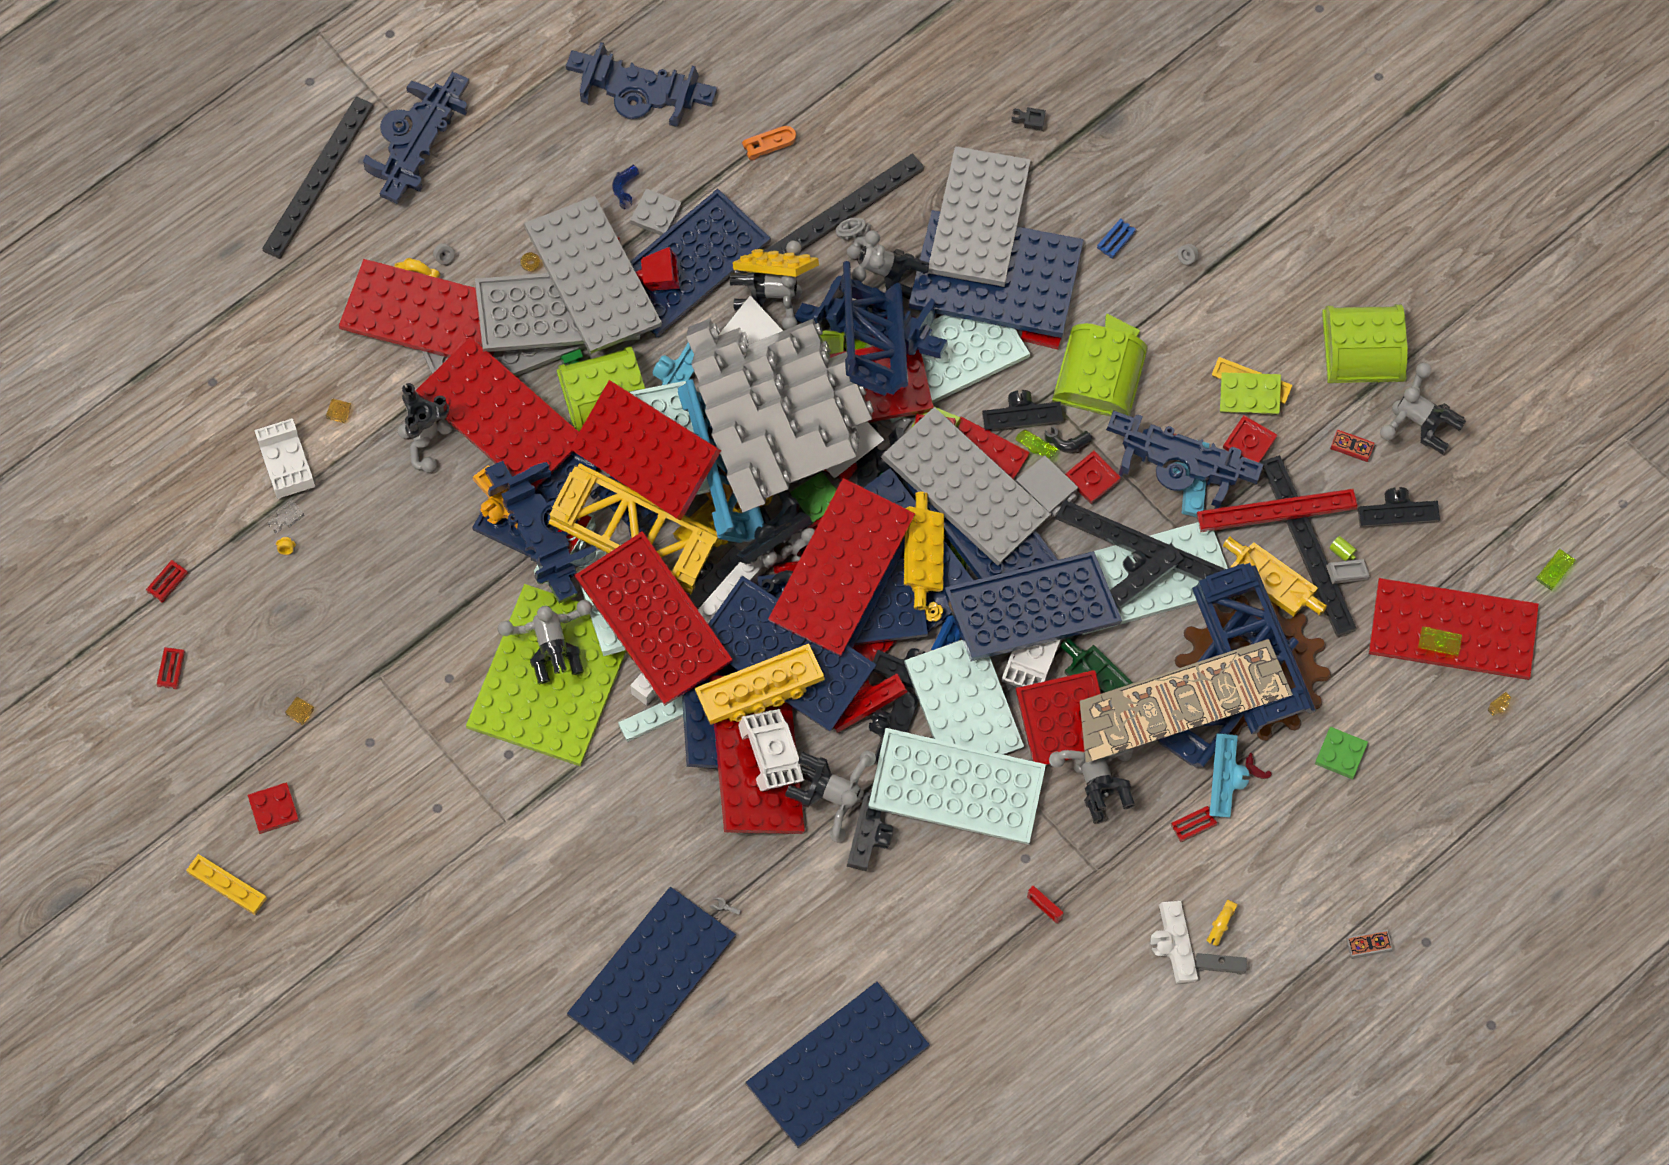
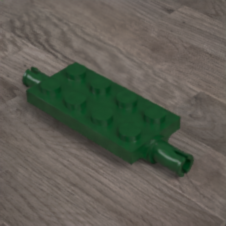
[1061,638,1133,694]

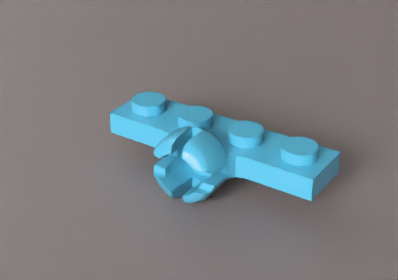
[652,342,694,385]
[1173,440,1210,517]
[1209,734,1250,818]

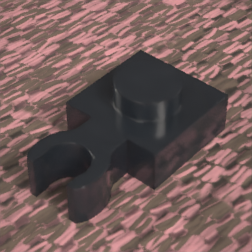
[1011,107,1046,131]

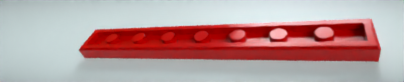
[1196,489,1358,532]

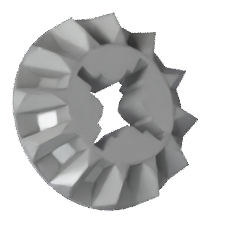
[836,218,866,240]

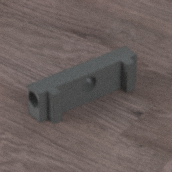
[1196,953,1247,975]

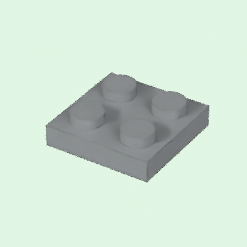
[630,189,682,235]

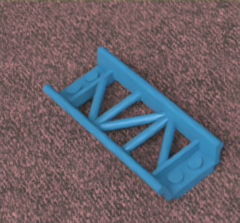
[678,379,764,543]

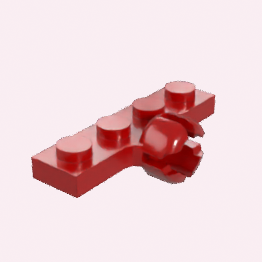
[834,674,907,733]

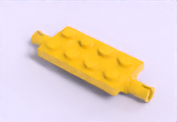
[904,492,944,610]
[1223,536,1327,617]

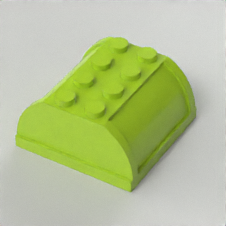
[1322,304,1407,383]
[1052,323,1148,417]
[556,346,645,432]

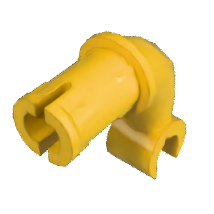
[394,258,440,278]
[1207,900,1238,946]

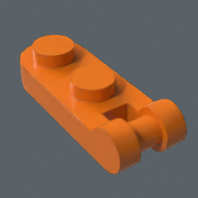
[742,126,796,160]

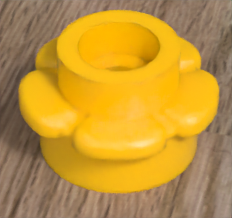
[276,537,296,555]
[925,602,943,622]

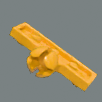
[473,465,518,529]

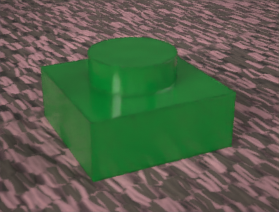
[560,349,583,365]

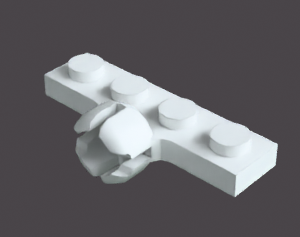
[1150,901,1198,983]

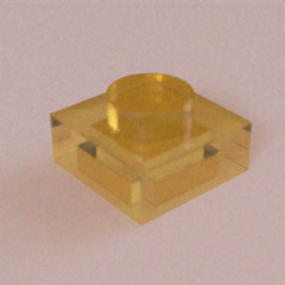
[326,398,352,423]
[1488,692,1511,716]
[285,697,314,725]

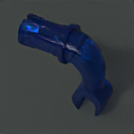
[612,164,639,209]

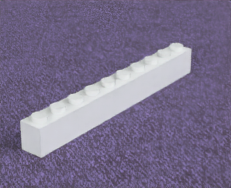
[630,550,775,706]

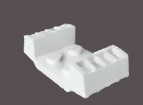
[254,418,315,499]
[1002,639,1063,687]
[739,709,804,791]

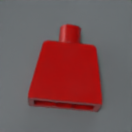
[635,247,680,291]

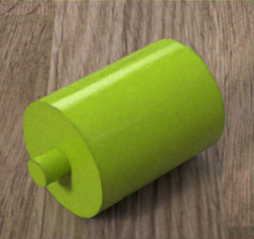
[1329,536,1357,561]

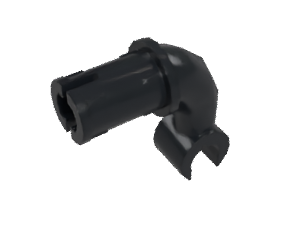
[1044,426,1092,453]
[761,570,793,594]

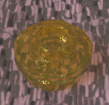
[520,252,540,271]

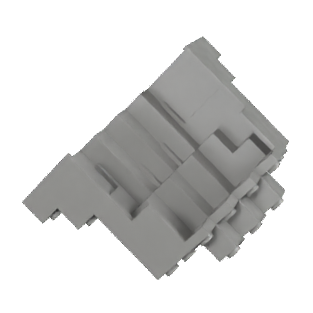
[686,318,874,512]

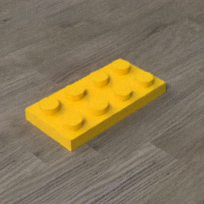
[733,249,819,277]

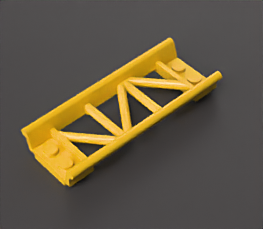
[549,464,720,595]

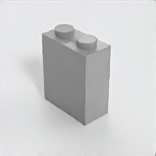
[1016,455,1078,520]

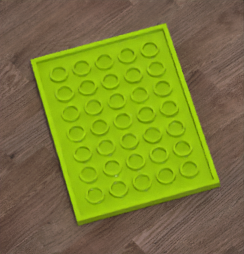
[466,584,627,767]

